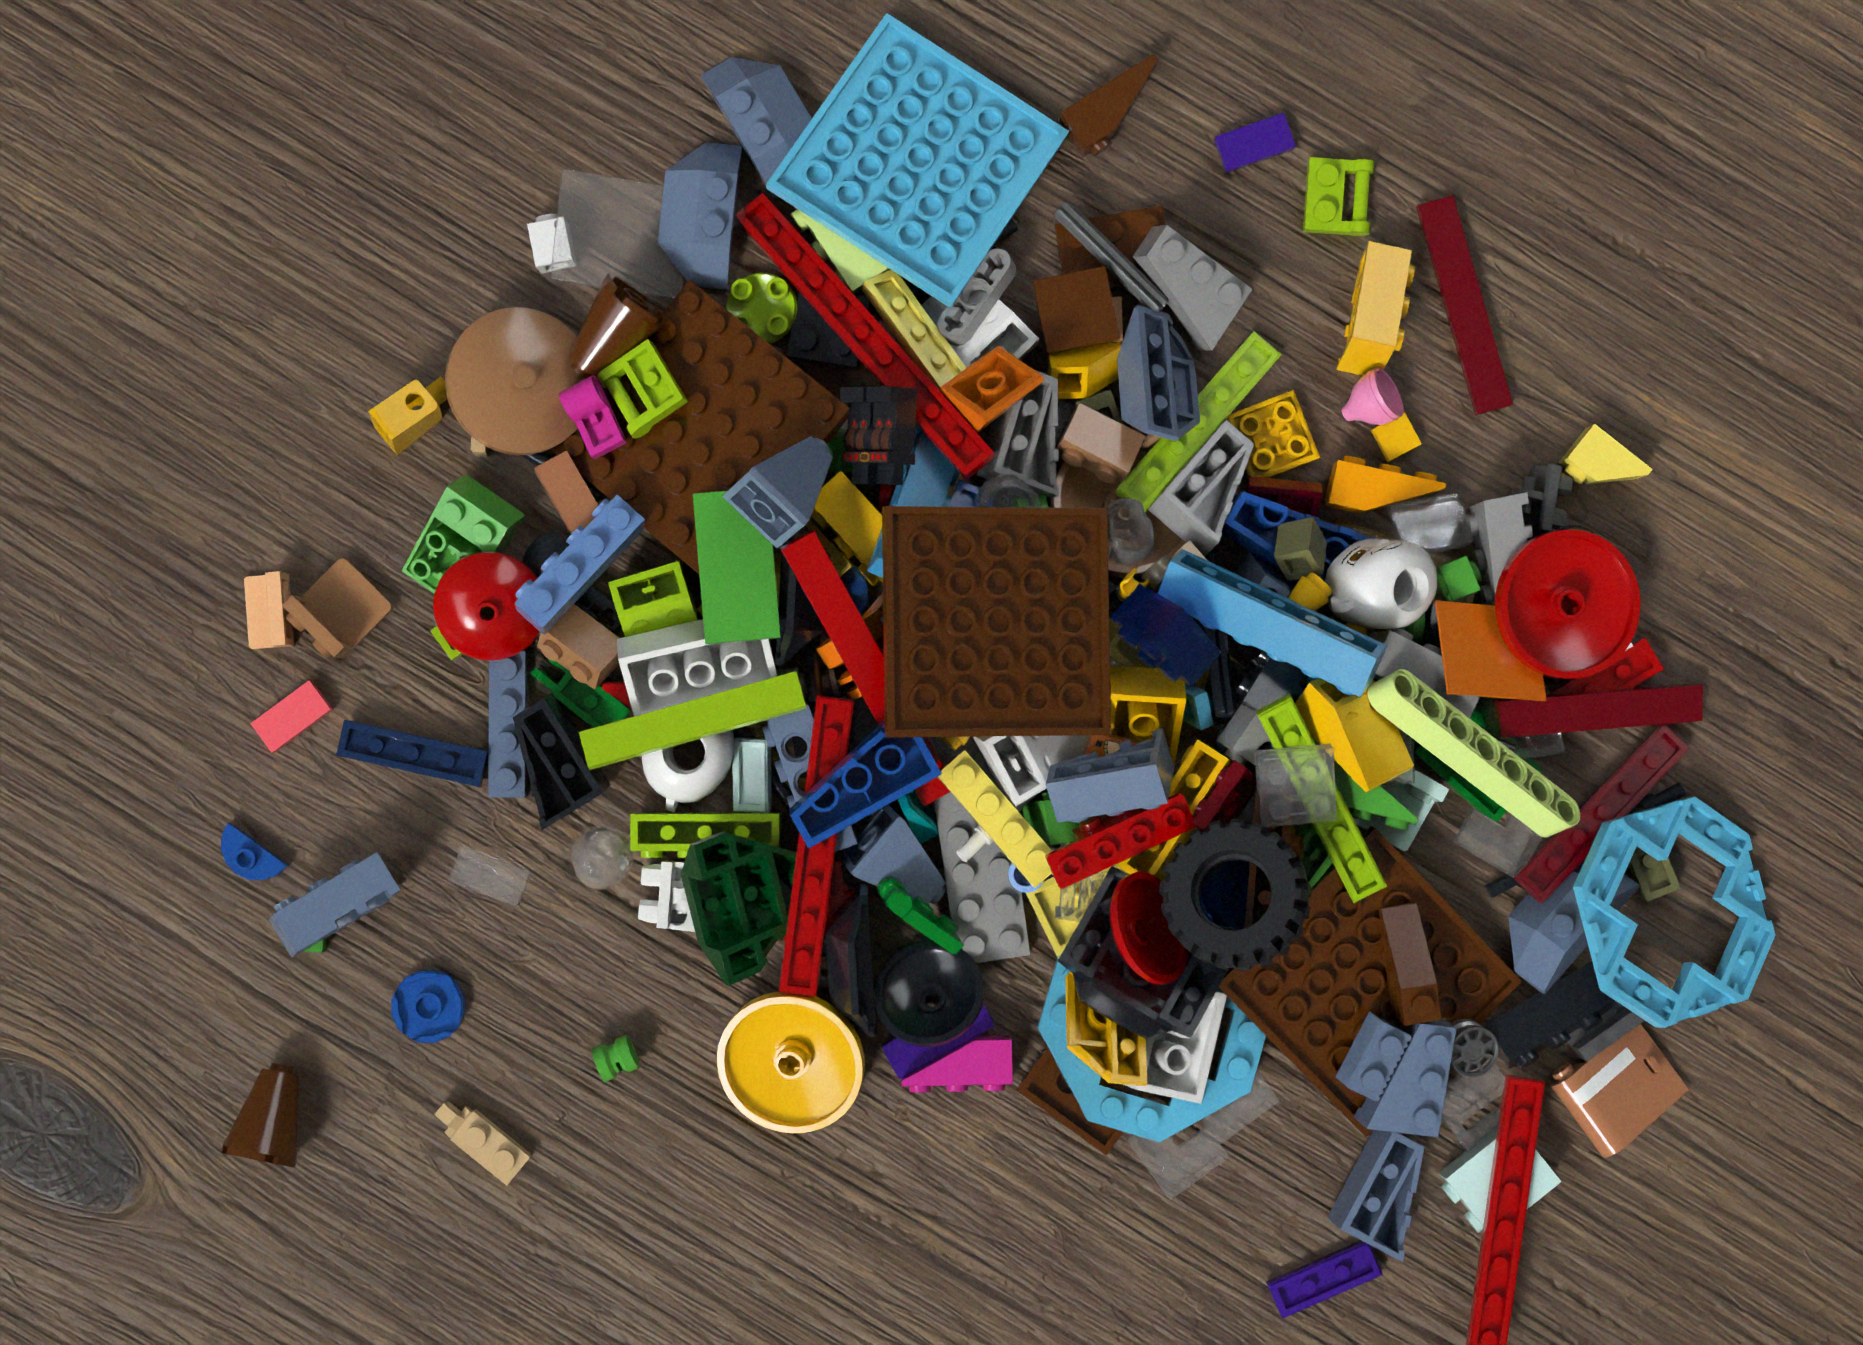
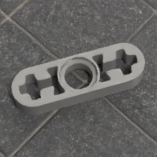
[938,249,1016,346]

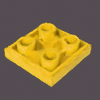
[1226,390,1320,479]

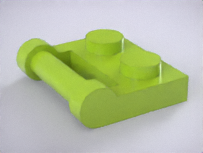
[1303,157,1374,236]
[597,339,688,438]

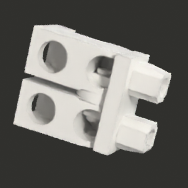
[638,860,695,932]

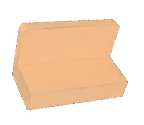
[244,571,294,649]

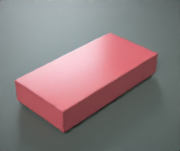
[250,680,334,753]

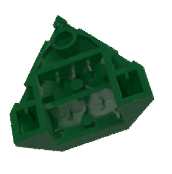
[681,832,835,986]

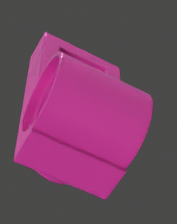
[559,375,628,459]

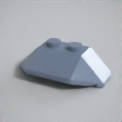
[700,57,812,200]
[658,142,743,291]
[1117,305,1200,441]
[1508,863,1639,994]

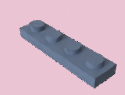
[488,651,528,797]

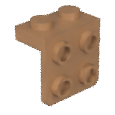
[282,558,392,659]

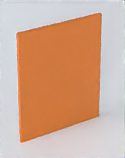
[1435,600,1546,701]

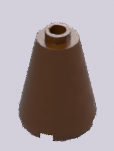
[569,274,666,379]
[221,1063,299,1168]

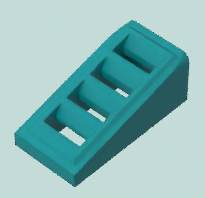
[898,790,939,844]

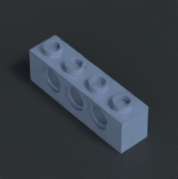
[762,703,858,852]

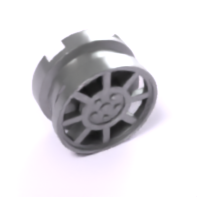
[1450,1019,1499,1077]

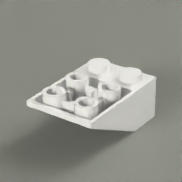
[921,290,1039,368]
[973,735,1089,806]

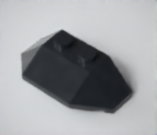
[775,525,836,665]
[821,884,877,1037]

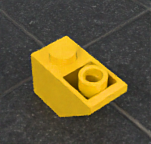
[1047,343,1121,399]

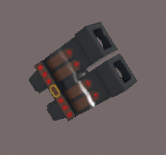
[840,386,917,485]

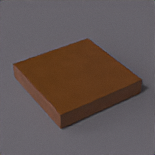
[1032,266,1120,354]

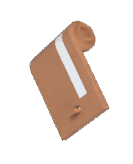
[1550,1024,1689,1158]

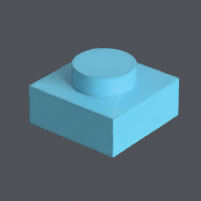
[1183,682,1214,730]

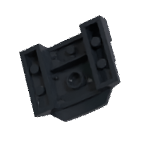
[1058,866,1228,1039]

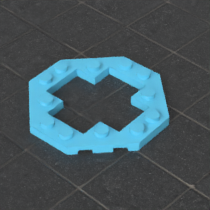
[1573,797,1776,1028]
[1037,957,1266,1142]

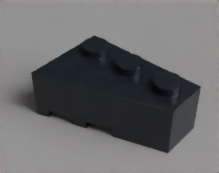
[1235,650,1309,711]
[513,693,611,830]

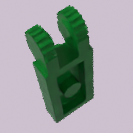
[531,659,632,728]
[877,876,964,955]

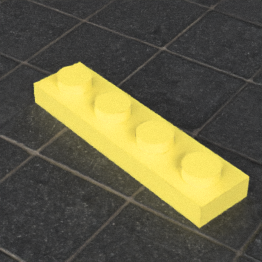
[862,270,966,394]
[938,750,1052,888]

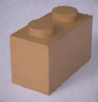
[1056,403,1146,485]
[537,604,619,690]

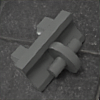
[1511,464,1573,532]

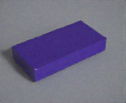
[1214,113,1296,173]

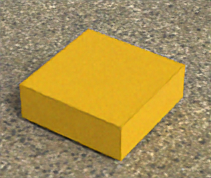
[1370,412,1422,462]

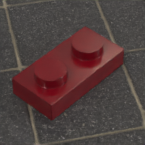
[1246,476,1323,517]

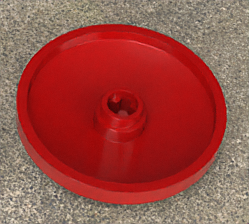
[1495,530,1641,679]

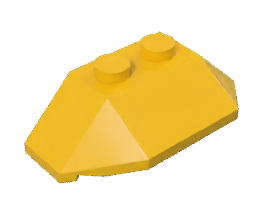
[1065,972,1147,1086]

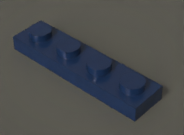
[336,720,488,787]

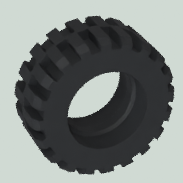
[1159,819,1311,971]

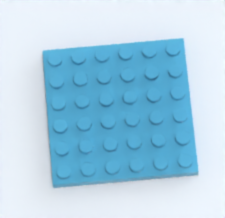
[766,13,1069,307]

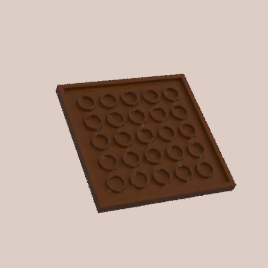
[553,280,851,574]
[882,506,1111,738]
[1219,826,1522,1137]

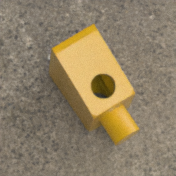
[368,376,448,455]

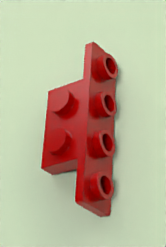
[1045,793,1196,889]

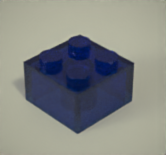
[1110,584,1222,686]

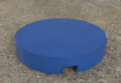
[391,970,466,1043]

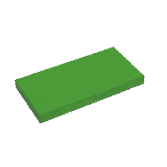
[693,491,781,644]

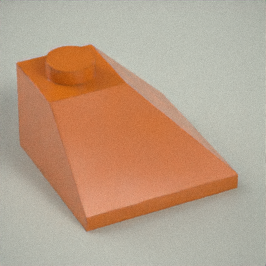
[941,345,1044,433]

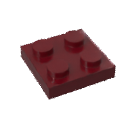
[1192,760,1261,831]

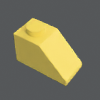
[1559,424,1652,485]

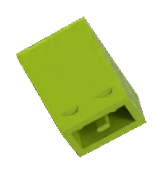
[608,561,700,637]

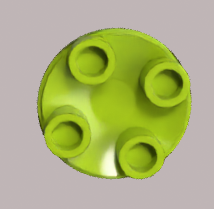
[726,273,797,344]

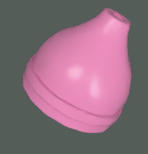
[1342,368,1404,425]

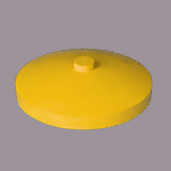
[717,991,865,1133]

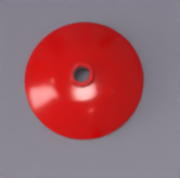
[433,551,539,661]
[1110,871,1189,985]

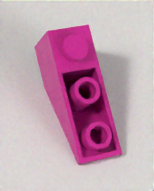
[902,1035,1013,1093]

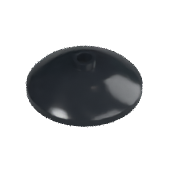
[874,940,985,1047]

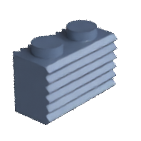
[1336,1012,1412,1102]

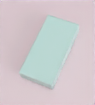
[732,737,772,813]

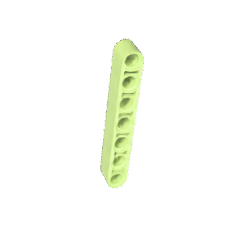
[1368,669,1581,837]

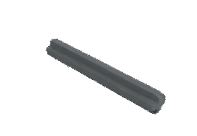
[1054,201,1168,312]

